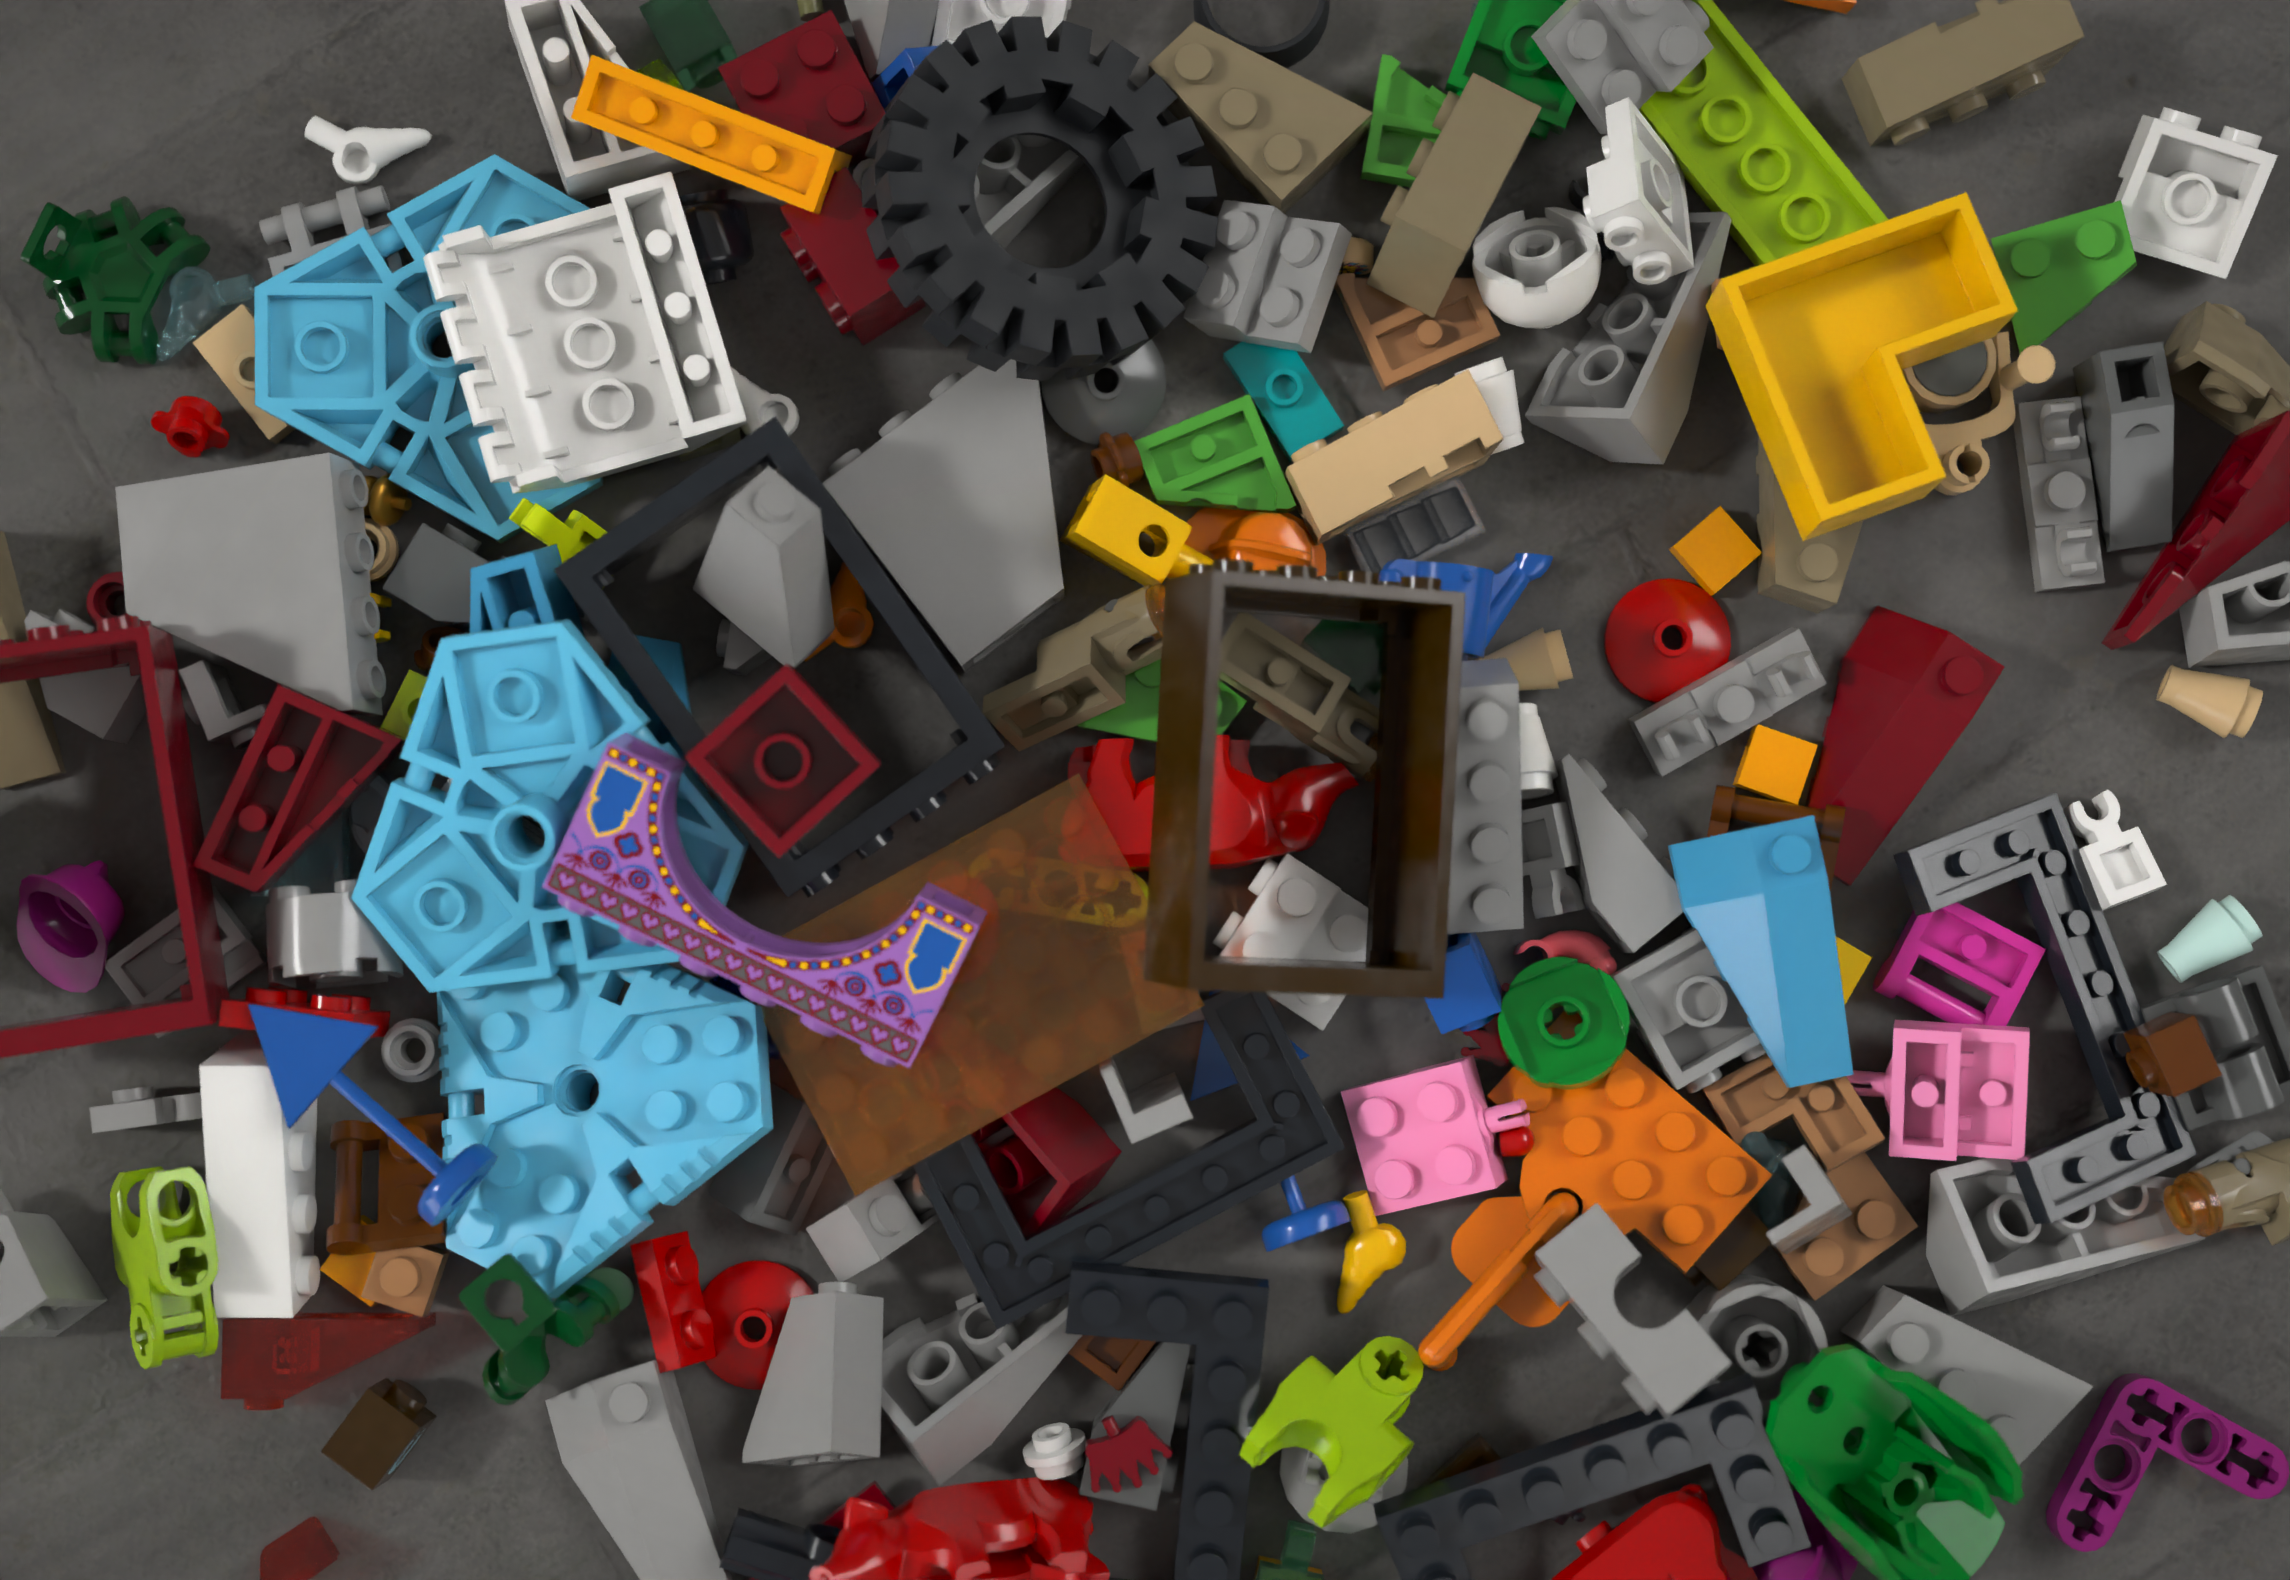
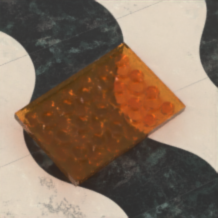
[753,774,1205,1196]

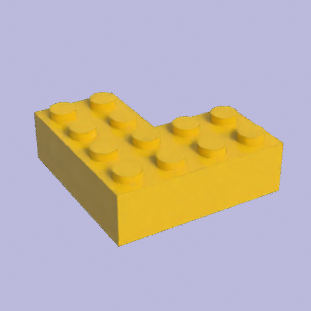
[1705,192,2018,541]

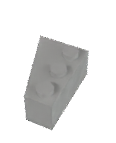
[1840,1285,2094,1465]

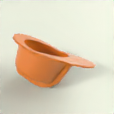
[1185,508,1326,576]

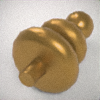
[363,474,412,526]

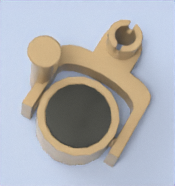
[1902,331,2056,496]

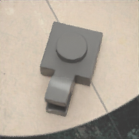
[1521,801,1585,919]

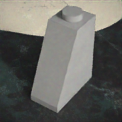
[693,466,835,669]
[742,1282,884,1468]

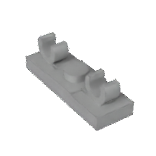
[2013,396,2105,593]
[1628,627,1827,777]

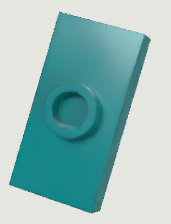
[1223,342,1344,462]

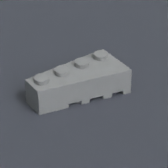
[2179,561,2290,668]
[1447,658,1524,934]

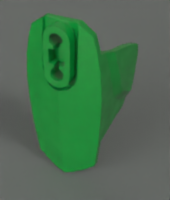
[1766,1344,2024,1580]

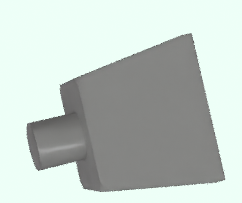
[0,1188,108,1337]

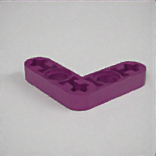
[2046,1373,2289,1552]

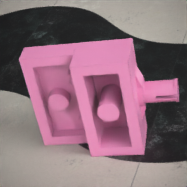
[1846,1019,2030,1161]
[1341,1055,1530,1216]

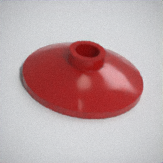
[1604,578,1731,703]
[702,1260,815,1390]

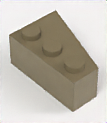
[1366,73,1542,318]

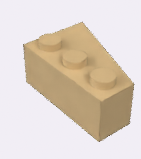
[1284,369,1504,546]

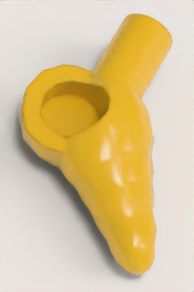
[1336,1190,1406,1314]

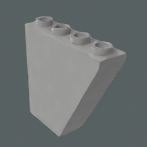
[822,359,1066,673]
[115,453,386,717]

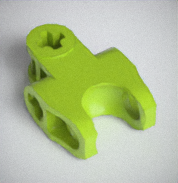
[110,1166,219,1369]
[1239,1336,1424,1528]

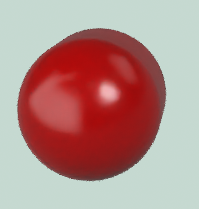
[1500,1126,1535,1157]

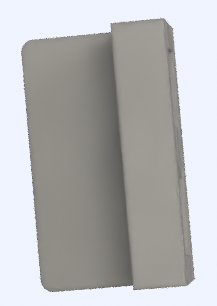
[1096,1047,1193,1144]
[1766,1145,1853,1254]

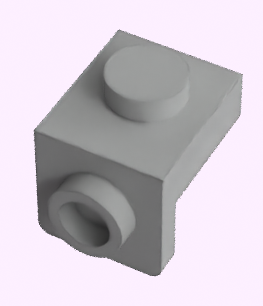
[179,660,268,750]

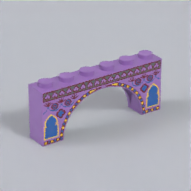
[542,732,988,1068]

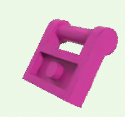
[1872,902,2046,1026]

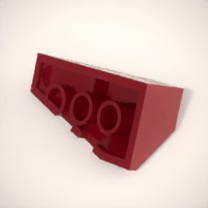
[2102,411,2290,650]
[1805,605,2005,886]
[901,1007,1122,1237]

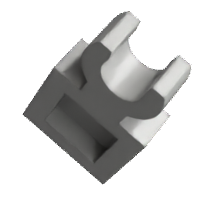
[89,1086,202,1133]

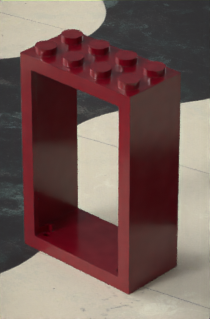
[0,616,230,1058]

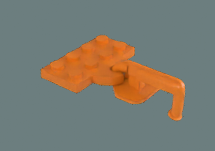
[1418,1011,1772,1371]

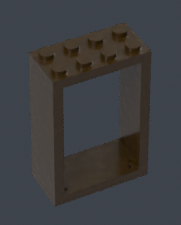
[1143,559,1466,999]

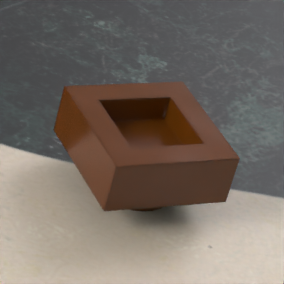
[1068,1335,1156,1391]

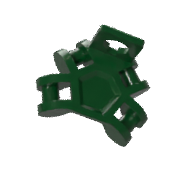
[20,196,210,364]
[459,1253,634,1405]

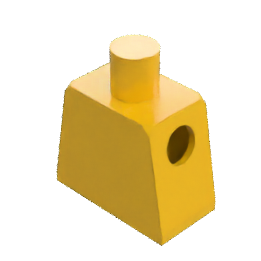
[1060,474,1213,587]

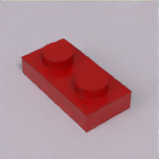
[630,1231,717,1373]

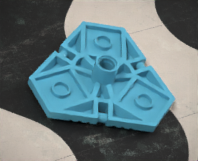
[254,154,603,543]
[351,619,749,993]
[437,920,773,1298]

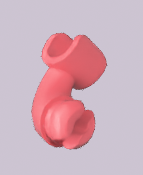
[1514,930,1617,975]

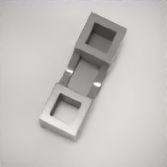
[1534,1203,1731,1419]

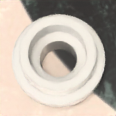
[1022,1423,1087,1480]

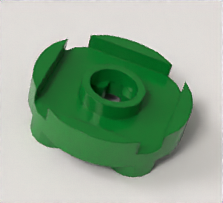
[1498,957,1630,1090]

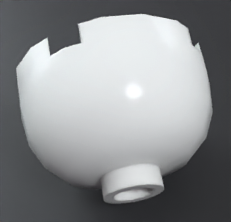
[1472,207,1602,329]

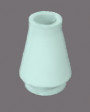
[2157,895,2262,983]

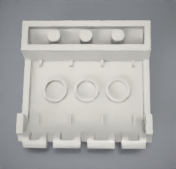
[423,171,748,494]

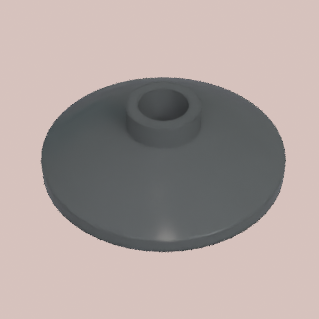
[1040,340,1166,445]

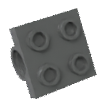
[2140,965,2290,1131]

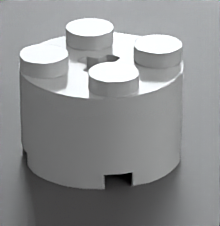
[265,879,404,989]
[1683,1275,1827,1417]

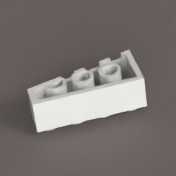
[199,1030,320,1318]

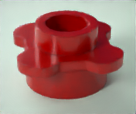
[151,396,230,458]

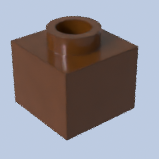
[2123,1012,2222,1097]

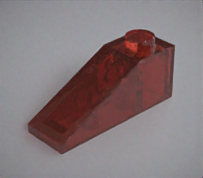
[221,1312,436,1410]

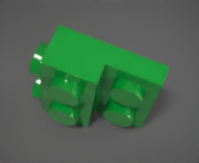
[1445,0,1576,141]

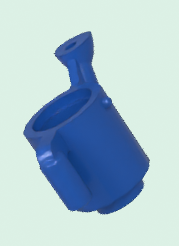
[1380,553,1553,661]

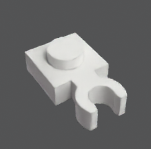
[2063,790,2167,911]

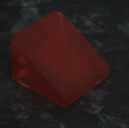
[260,1516,340,1580]

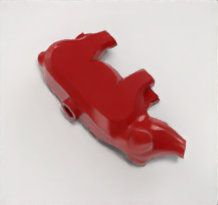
[1058,735,1359,872]
[809,1477,1110,1580]
[1551,1483,1758,1580]

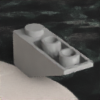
[1554,754,1683,953]

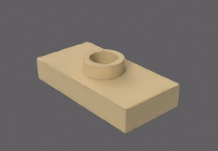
[192,304,295,444]

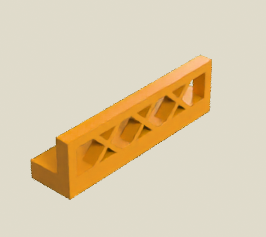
[571,55,852,214]

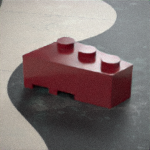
[193,685,406,893]

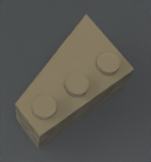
[1842,0,2085,147]
[1148,21,1373,214]
[1756,435,1864,614]

